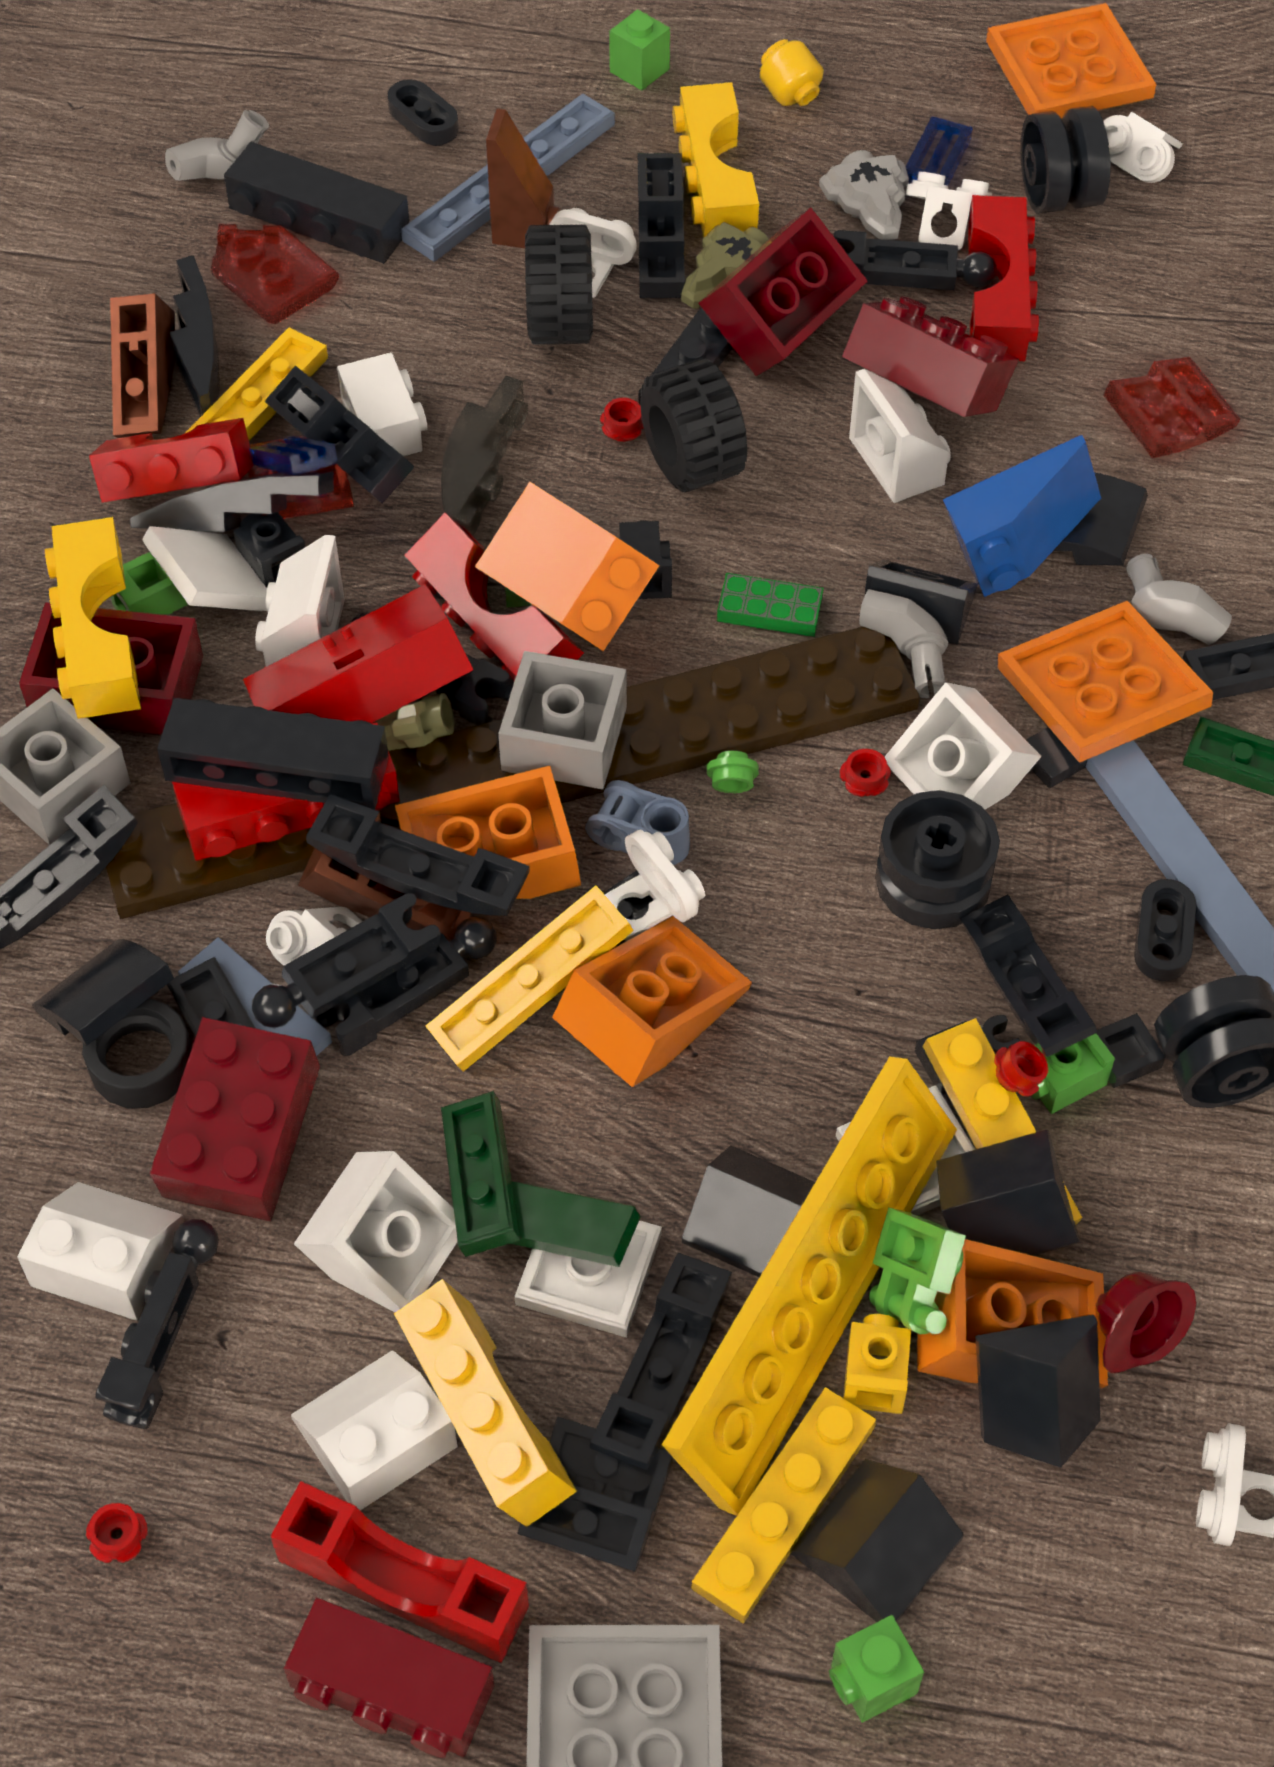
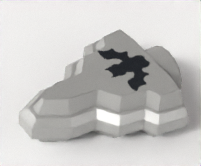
[819,150,909,240]

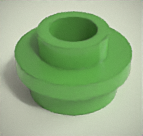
[707,751,759,793]

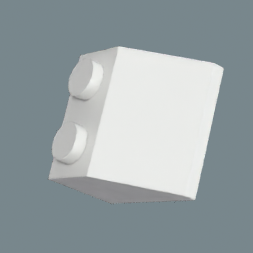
[849,369,951,503]
[255,535,344,667]
[885,682,1042,809]
[294,1151,458,1312]
[17,1182,185,1321]
[291,1350,458,1510]

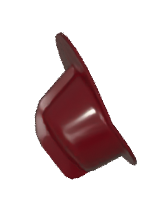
[1096,1272,1197,1373]

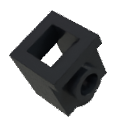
[234,512,306,587]
[619,520,672,599]

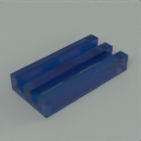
[905,116,973,186]
[249,436,338,475]

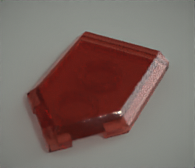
[211,224,339,324]

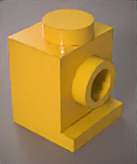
[843,1314,911,1414]

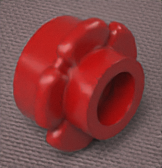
[600,398,644,442]
[840,748,891,797]
[994,1041,1048,1096]
[86,1503,148,1563]

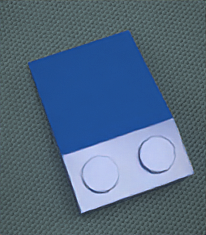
[943,435,1101,597]

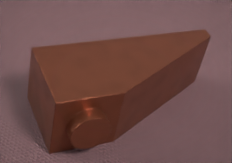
[486,108,561,249]
[110,293,175,438]
[298,848,471,941]

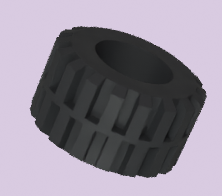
[525,224,593,345]
[641,358,747,493]

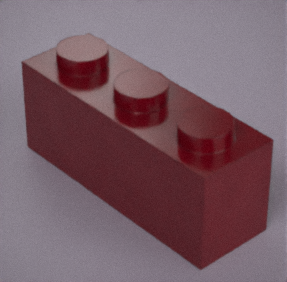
[283,1597,495,1758]

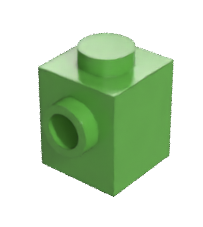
[609,9,670,91]
[829,1615,924,1723]

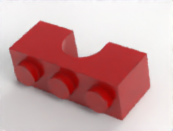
[89,418,255,503]

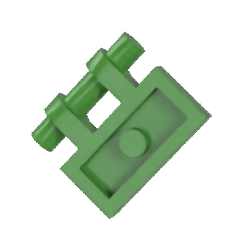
[869,1207,966,1334]

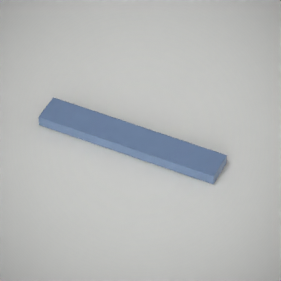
[401,93,615,262]
[1086,740,1274,992]

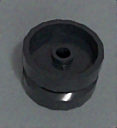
[1020,106,1111,214]
[875,790,1000,929]
[1154,975,1274,1108]

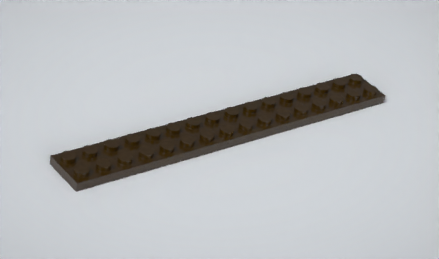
[106,626,920,919]

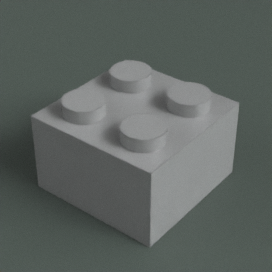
[498,651,627,789]
[0,689,131,845]

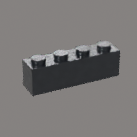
[224,142,410,264]
[157,698,389,810]

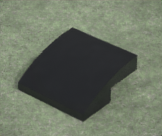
[1053,472,1148,566]
[32,939,174,1046]
[517,1416,673,1572]

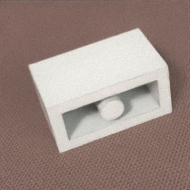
[337,352,427,456]

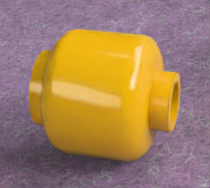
[760,39,824,106]

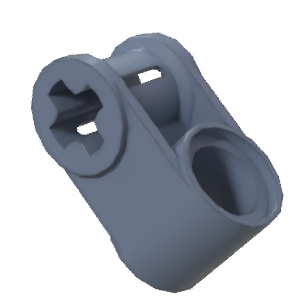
[585,780,690,865]

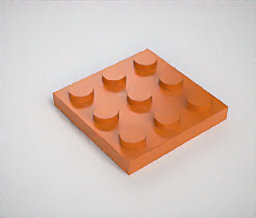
[986,3,1157,118]
[998,601,1213,763]

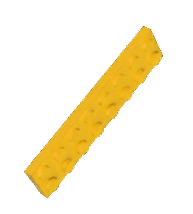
[662,1056,957,1515]

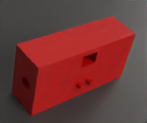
[243,584,474,723]

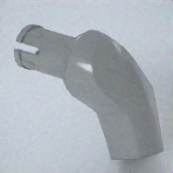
[165,110,269,181]
[1126,554,1232,645]
[859,589,948,698]

